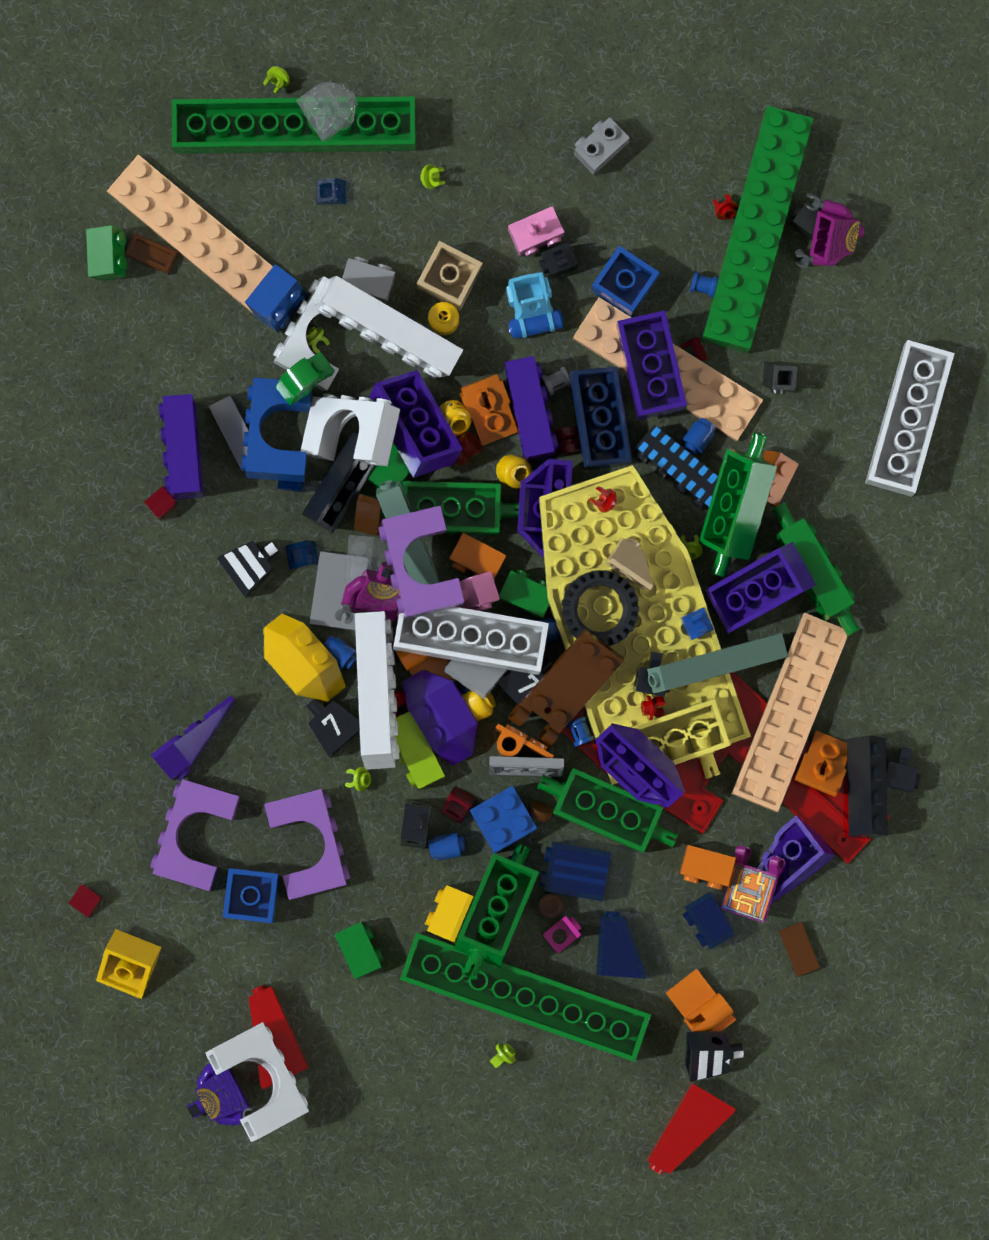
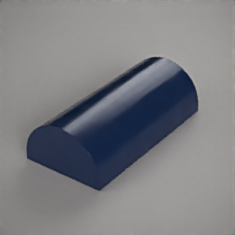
[569,366,632,470]

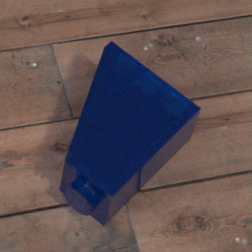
[596,911,646,979]

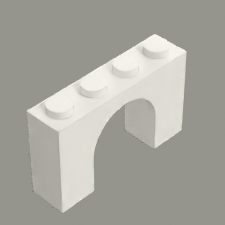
[273,276,339,391]
[300,394,400,466]
[205,1022,309,1142]

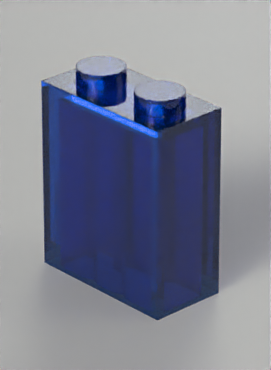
[540,842,611,902]

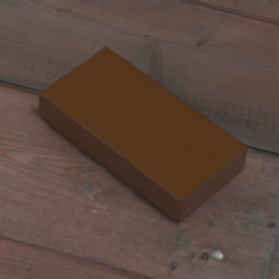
[125,233,179,275]
[354,494,382,536]
[778,922,820,977]

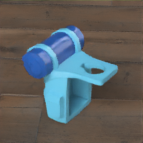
[506,272,564,339]

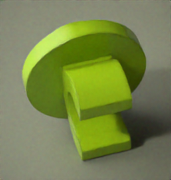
[263,66,290,94]
[421,164,445,189]
[306,327,330,354]
[681,535,703,560]
[345,767,371,792]
[490,1042,516,1068]

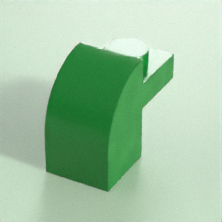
[276,352,335,406]

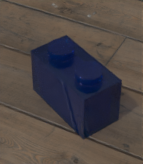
[682,892,735,950]

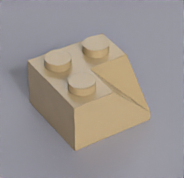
[417,241,483,311]

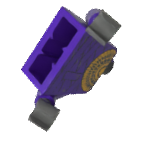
[187,1063,257,1126]

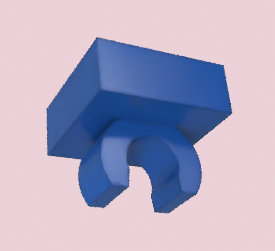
[680,607,714,640]

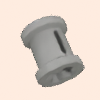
[542,367,571,396]

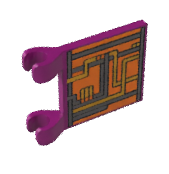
[721,845,786,923]

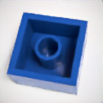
[591,246,660,317]
[245,264,308,333]
[470,786,537,853]
[223,868,280,923]

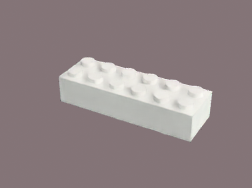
[314,276,463,379]
[865,340,954,497]
[393,607,549,675]
[355,611,399,769]

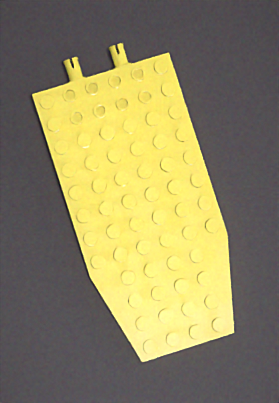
[539,465,751,785]

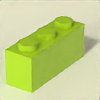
[394,711,445,790]

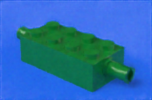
[699,432,777,577]
[381,481,519,536]
[772,502,861,636]
[537,768,679,854]
[454,844,539,980]

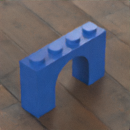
[241,378,312,482]

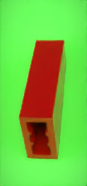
[248,984,309,1089]
[647,1083,736,1175]

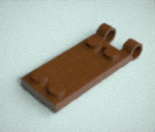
[509,629,624,747]

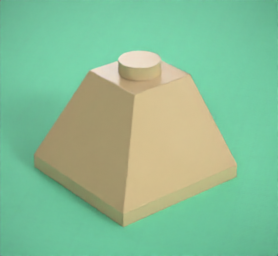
[605,537,653,591]

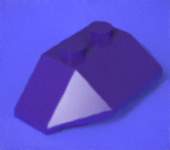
[517,459,573,557]
[402,669,478,766]
[595,723,685,808]

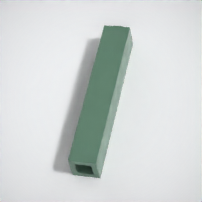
[376,480,441,585]
[647,633,788,693]

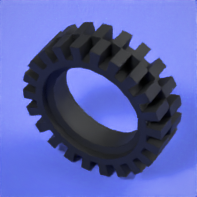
[561,570,640,646]

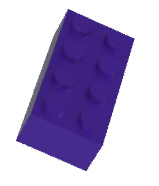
[616,310,687,420]
[505,356,558,463]
[369,370,462,478]
[159,394,204,500]
[705,542,816,633]

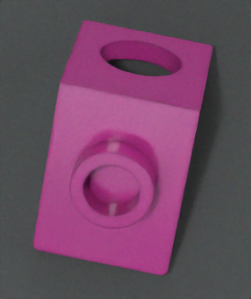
[543,916,581,953]

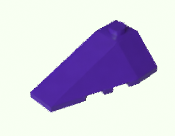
[151,696,236,781]
[757,815,835,904]

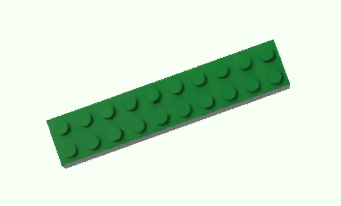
[172,96,416,154]
[701,106,814,354]
[400,933,651,1062]

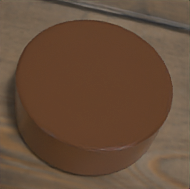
[527,801,553,822]
[538,894,563,918]

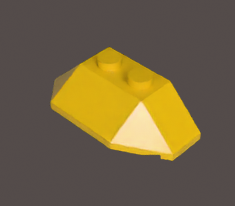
[263,614,346,702]

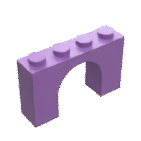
[378,506,464,619]
[150,779,240,891]
[264,789,350,900]

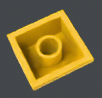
[425,885,474,942]
[96,929,161,999]

